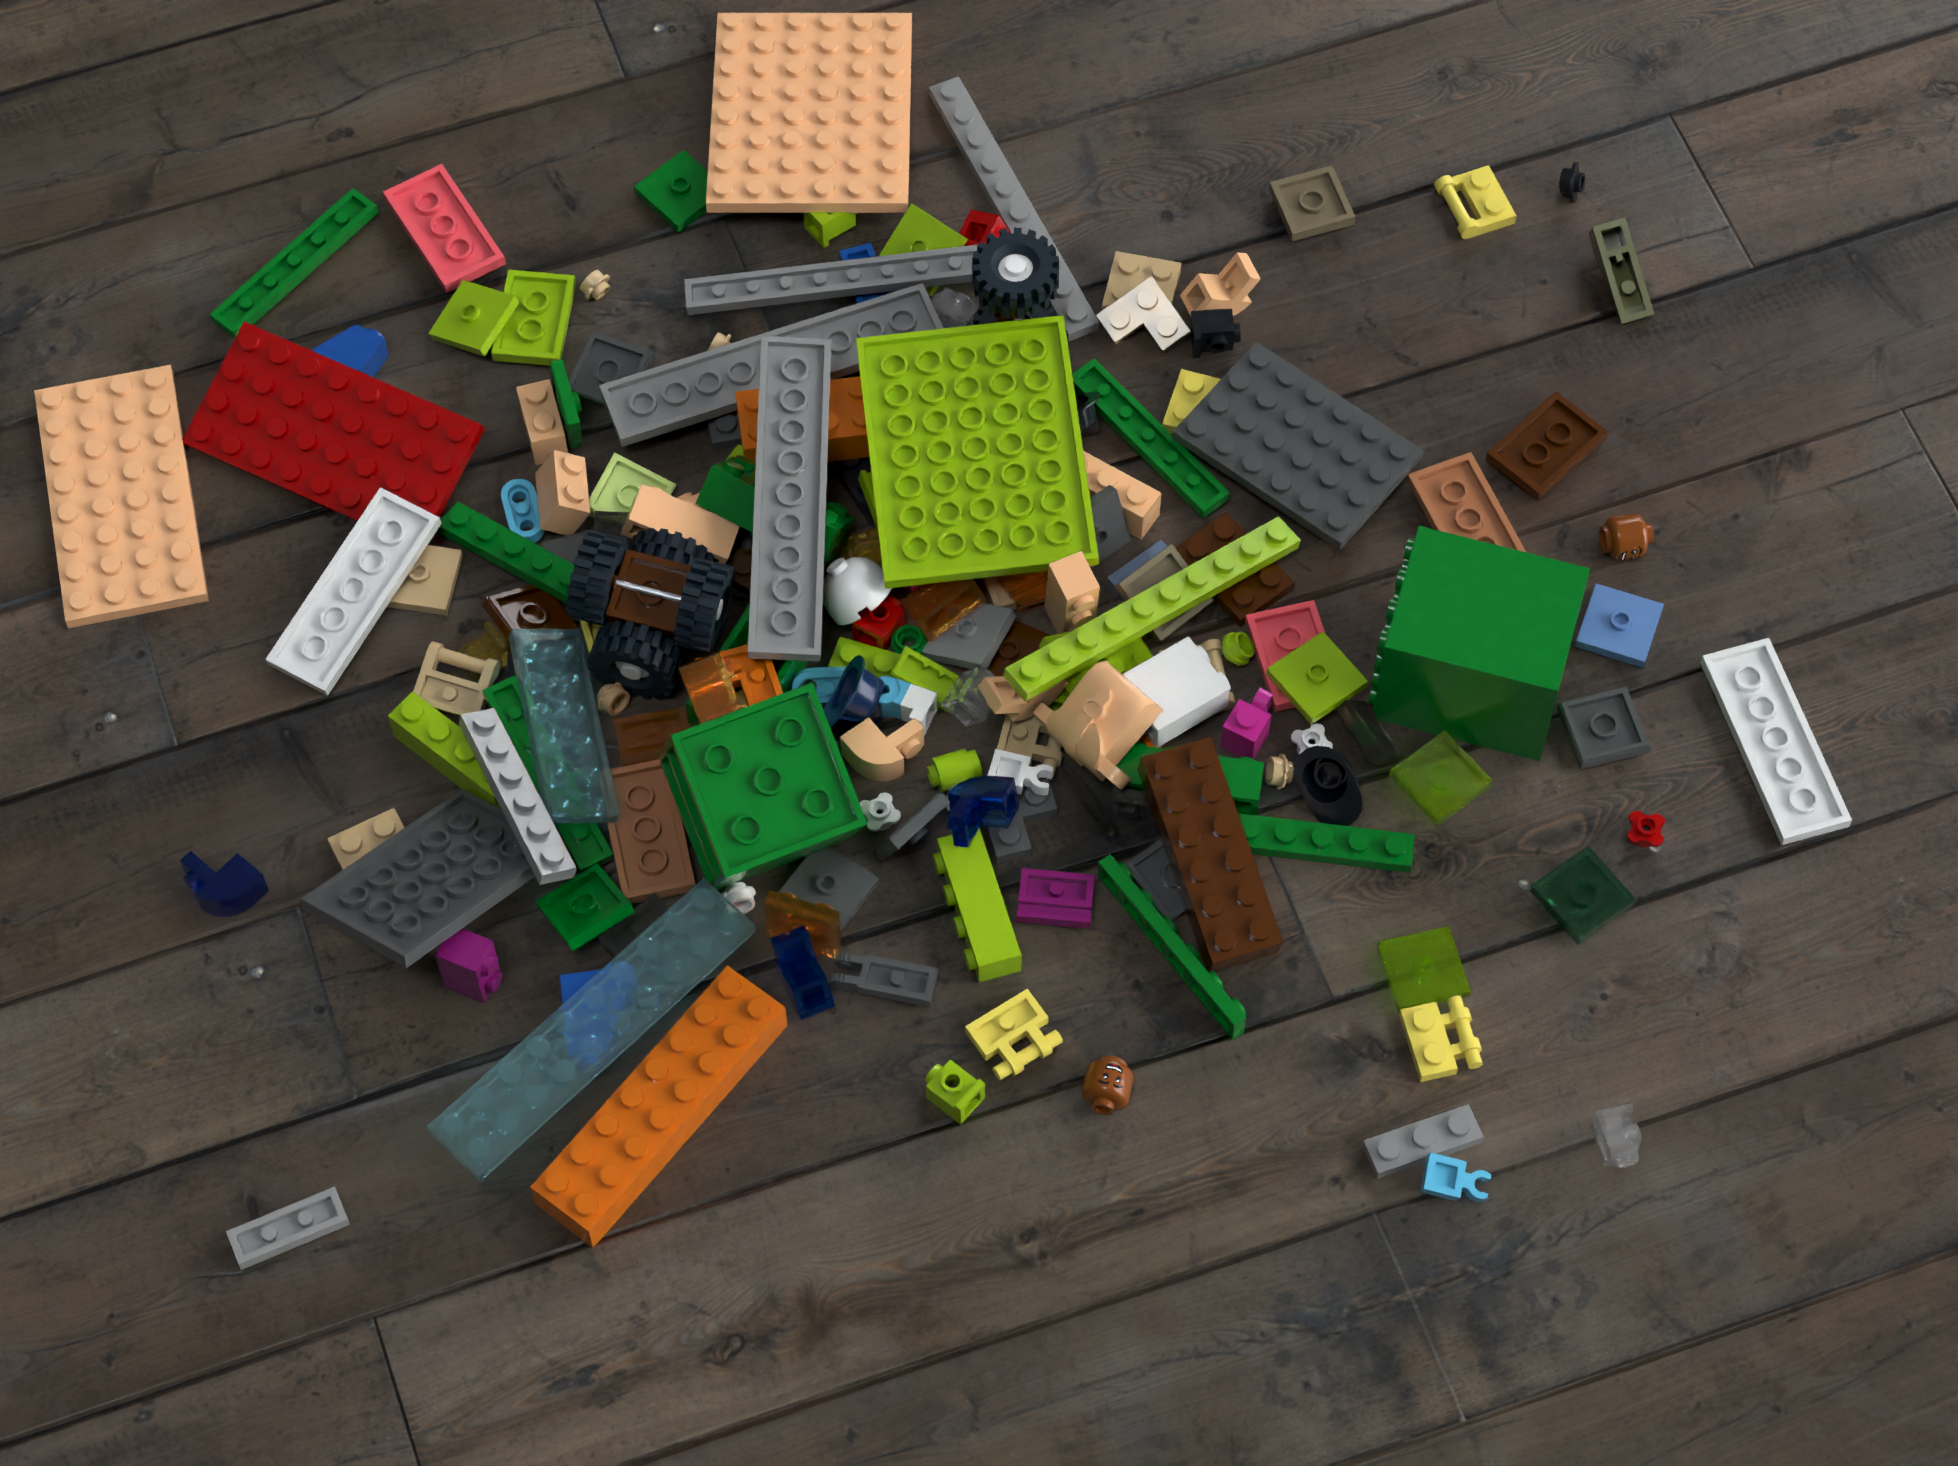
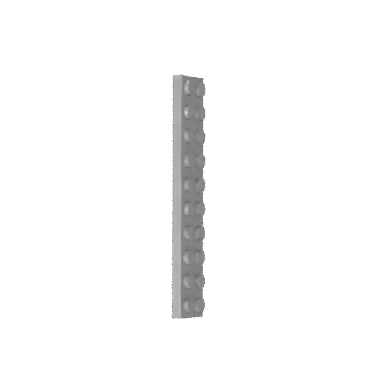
[599,283,943,447]
[747,336,832,661]

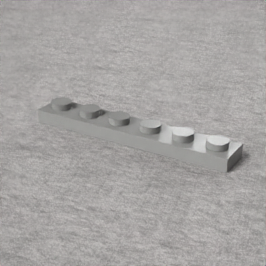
[459,708,576,885]

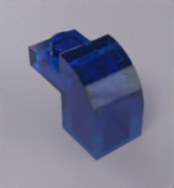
[947,776,1019,847]
[180,851,269,917]
[769,925,835,1020]

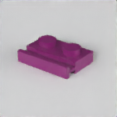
[1016,868,1095,929]

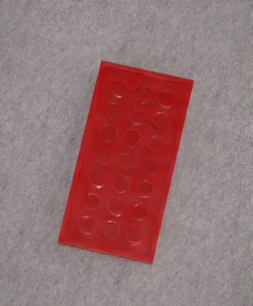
[182,321,485,522]

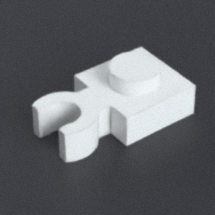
[986,749,1054,796]

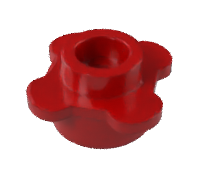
[1627,810,1665,847]

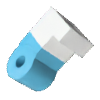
[878,676,938,736]

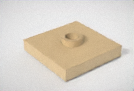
[387,545,463,616]

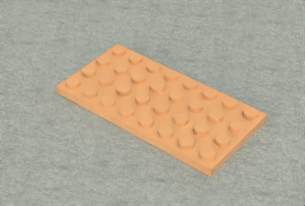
[34,365,209,628]

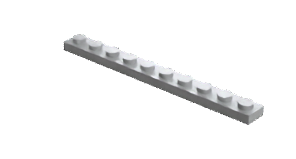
[929,76,1099,342]
[684,245,978,315]

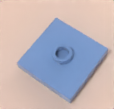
[1575,583,1664,668]

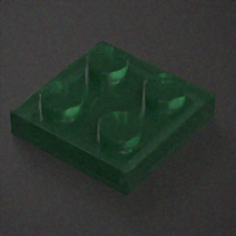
[1530,846,1636,945]

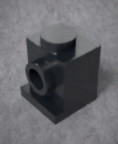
[1190,308,1241,358]

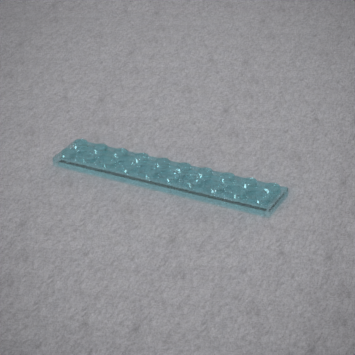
[427,878,756,1182]

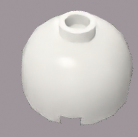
[823,557,892,625]

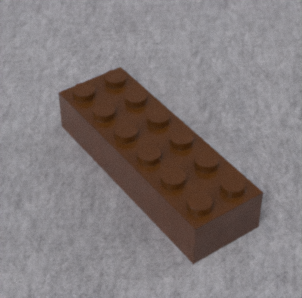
[1137,736,1283,972]

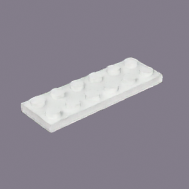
[265,487,442,696]
[1700,638,1852,845]

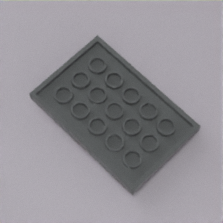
[1172,341,1424,550]
[301,789,567,968]

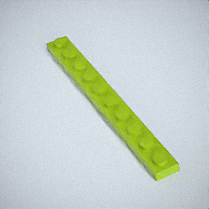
[1003,516,1301,702]

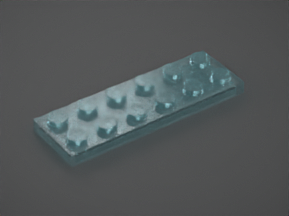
[508,629,620,823]

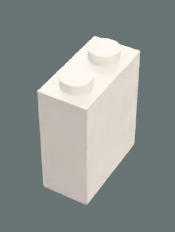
[1123,636,1231,748]

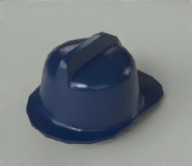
[823,655,884,728]

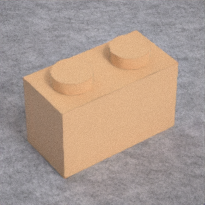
[516,379,568,465]
[535,450,590,536]

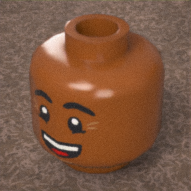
[1599,513,1654,561]
[1081,1056,1134,1115]

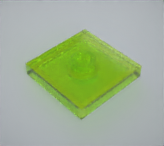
[1389,731,1493,826]
[1377,926,1471,1013]

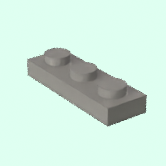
[1362,1104,1484,1179]
[226,1186,350,1270]

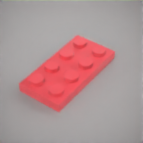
[383,164,506,293]

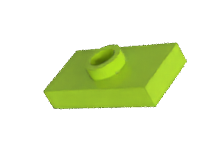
[889,646,968,714]

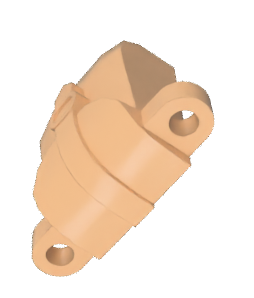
[1033,661,1163,790]

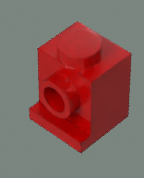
[959,210,1010,246]
[852,595,905,650]

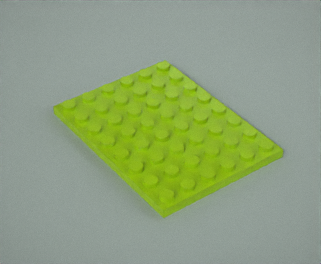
[856,315,1099,589]

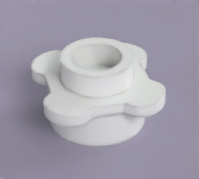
[1291,723,1333,754]
[860,792,901,832]

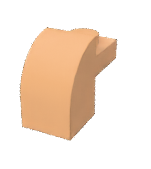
[1180,252,1260,316]
[977,676,1068,722]
[840,717,924,781]

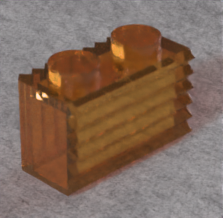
[901,579,987,642]
[678,651,748,724]

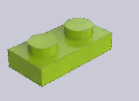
[828,637,900,677]

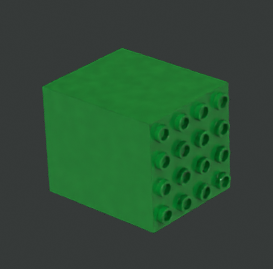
[1368,526,1590,761]
[658,682,867,893]

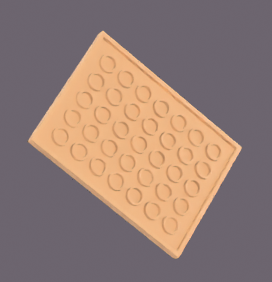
[706,13,912,213]

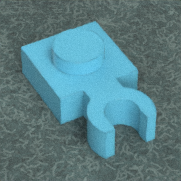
[1420,1152,1491,1202]

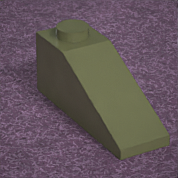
[1588,217,1654,325]

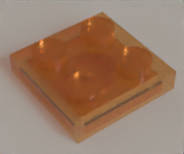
[764,890,841,959]

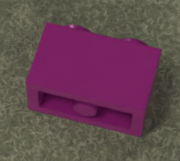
[435,928,503,1003]

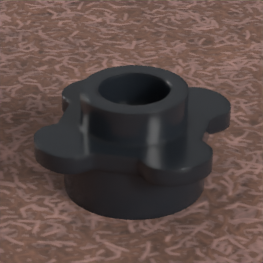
[1559,162,1586,202]

